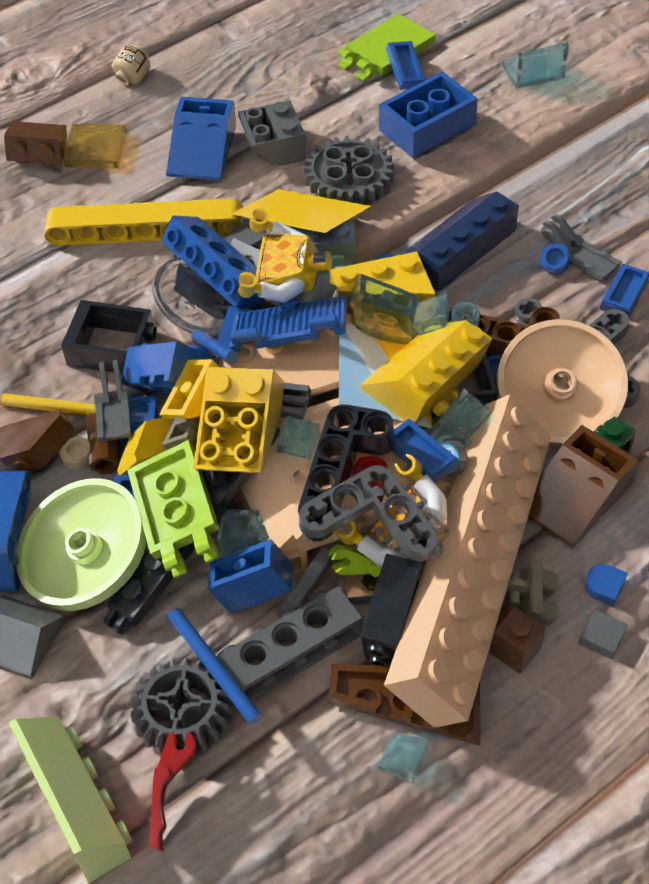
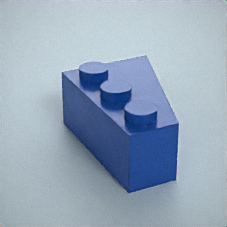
[122,341,220,394]

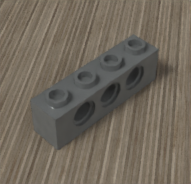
[217,586,362,701]

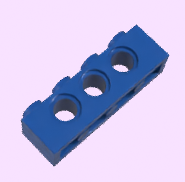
[162,216,265,308]

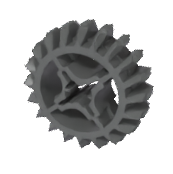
[130,657,232,756]

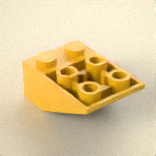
[193,367,285,474]

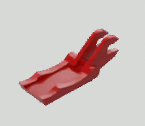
[149,731,197,852]

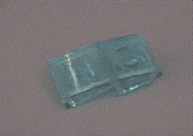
[429,388,492,449]

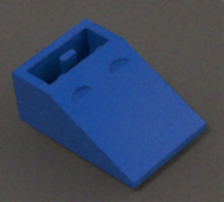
[166,97,237,181]

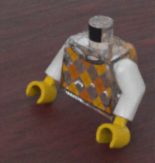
[335,454,450,567]

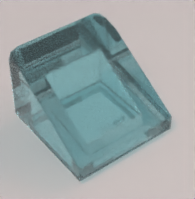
[378,733,429,783]

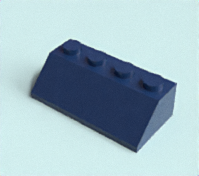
[400,191,519,292]

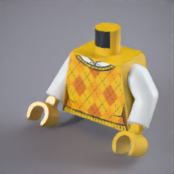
[238,208,332,303]

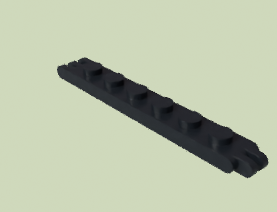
[103,427,280,635]

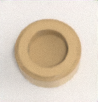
[60,437,90,470]

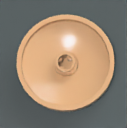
[496,319,628,447]

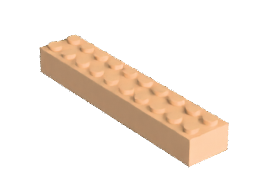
[384,395,551,728]

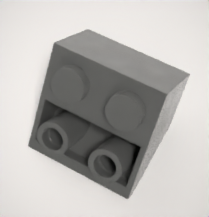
[238,100,307,166]

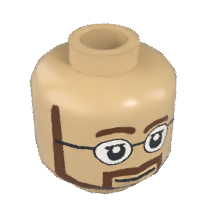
[112,45,151,85]

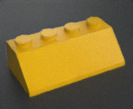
[359,320,492,424]

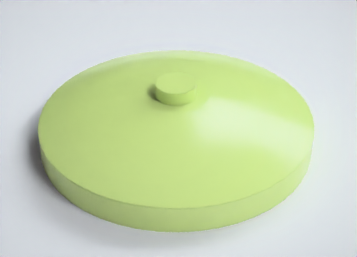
[16,479,147,611]

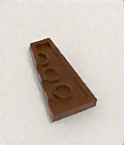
[329,664,481,746]

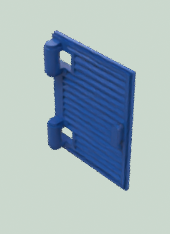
[229,295,347,352]

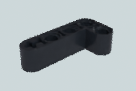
[298,404,396,542]

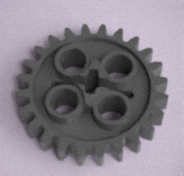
[304,135,394,205]

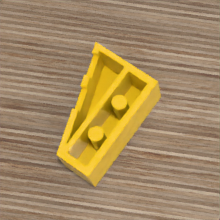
[330,251,435,319]

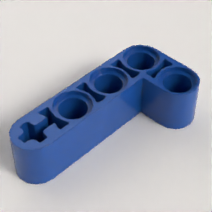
[0,471,31,592]

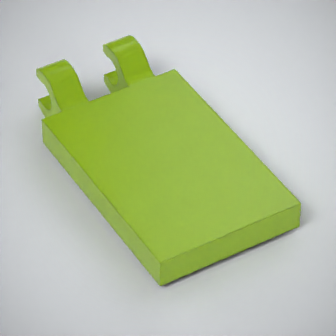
[338,13,436,82]
[127,440,220,578]

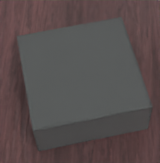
[578,609,628,660]

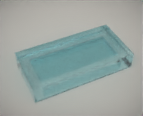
[413,293,450,335]

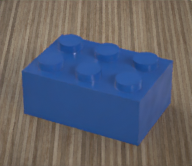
[379,71,478,158]

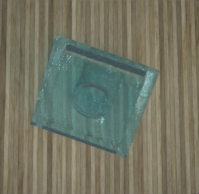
[502,42,569,89]

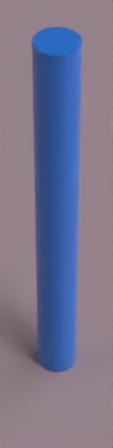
[191,330,239,364]
[168,608,262,725]

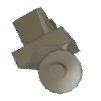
[504,557,558,626]

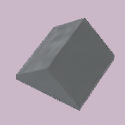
[0,595,66,679]

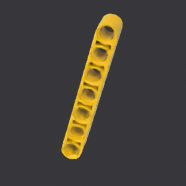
[45,198,244,246]

